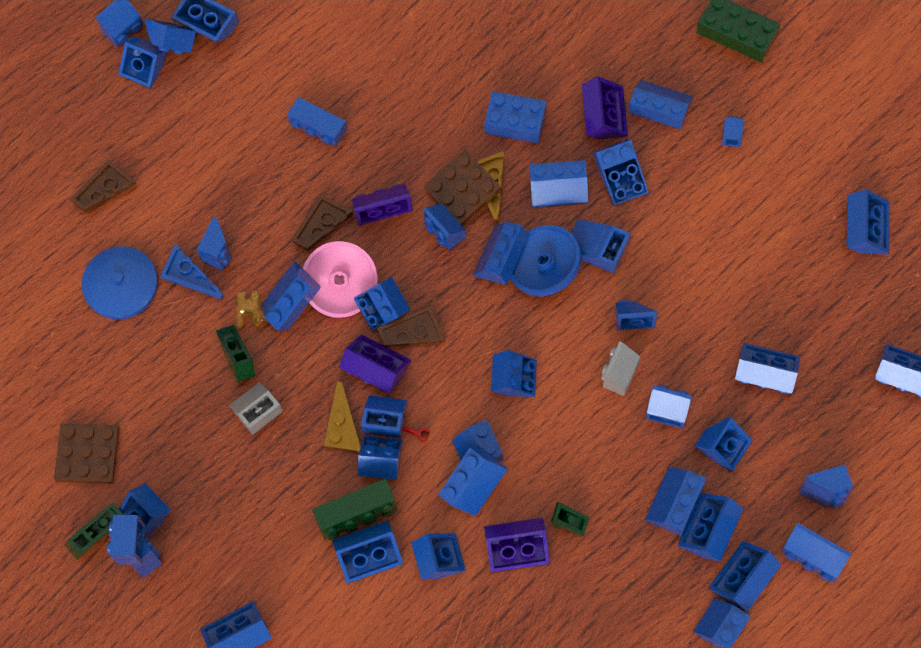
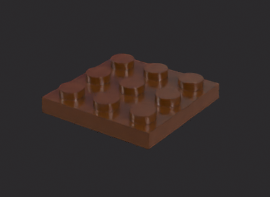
[424,149,502,226]
[54,423,119,484]

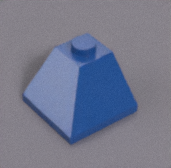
[615,300,657,331]
[695,417,752,472]

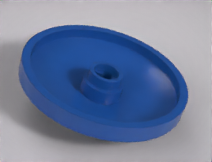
[510,225,582,296]
[82,246,158,320]

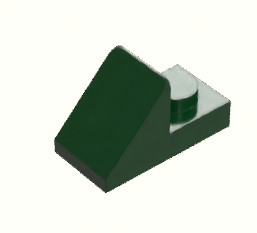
[551,502,589,536]

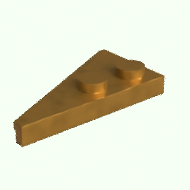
[477,151,504,222]
[324,381,361,453]

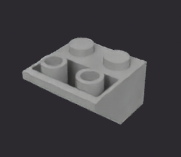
[601,341,640,396]
[229,382,283,435]

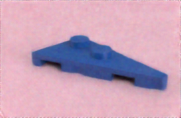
[160,245,224,300]

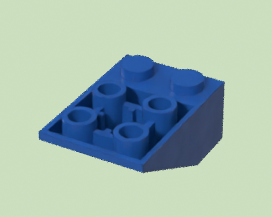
[592,139,649,206]
[571,219,631,274]

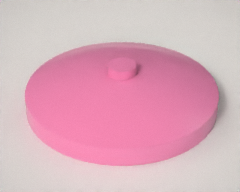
[303,241,378,318]

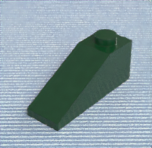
[216,325,255,382]
[65,502,123,560]

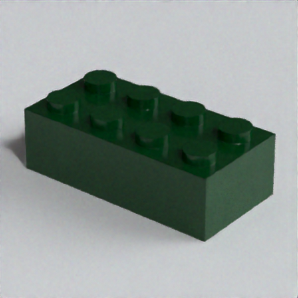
[696,0,780,63]
[312,479,398,540]

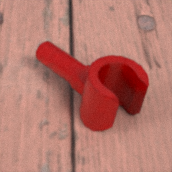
[403,426,430,442]

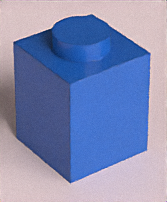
[722,116,744,147]

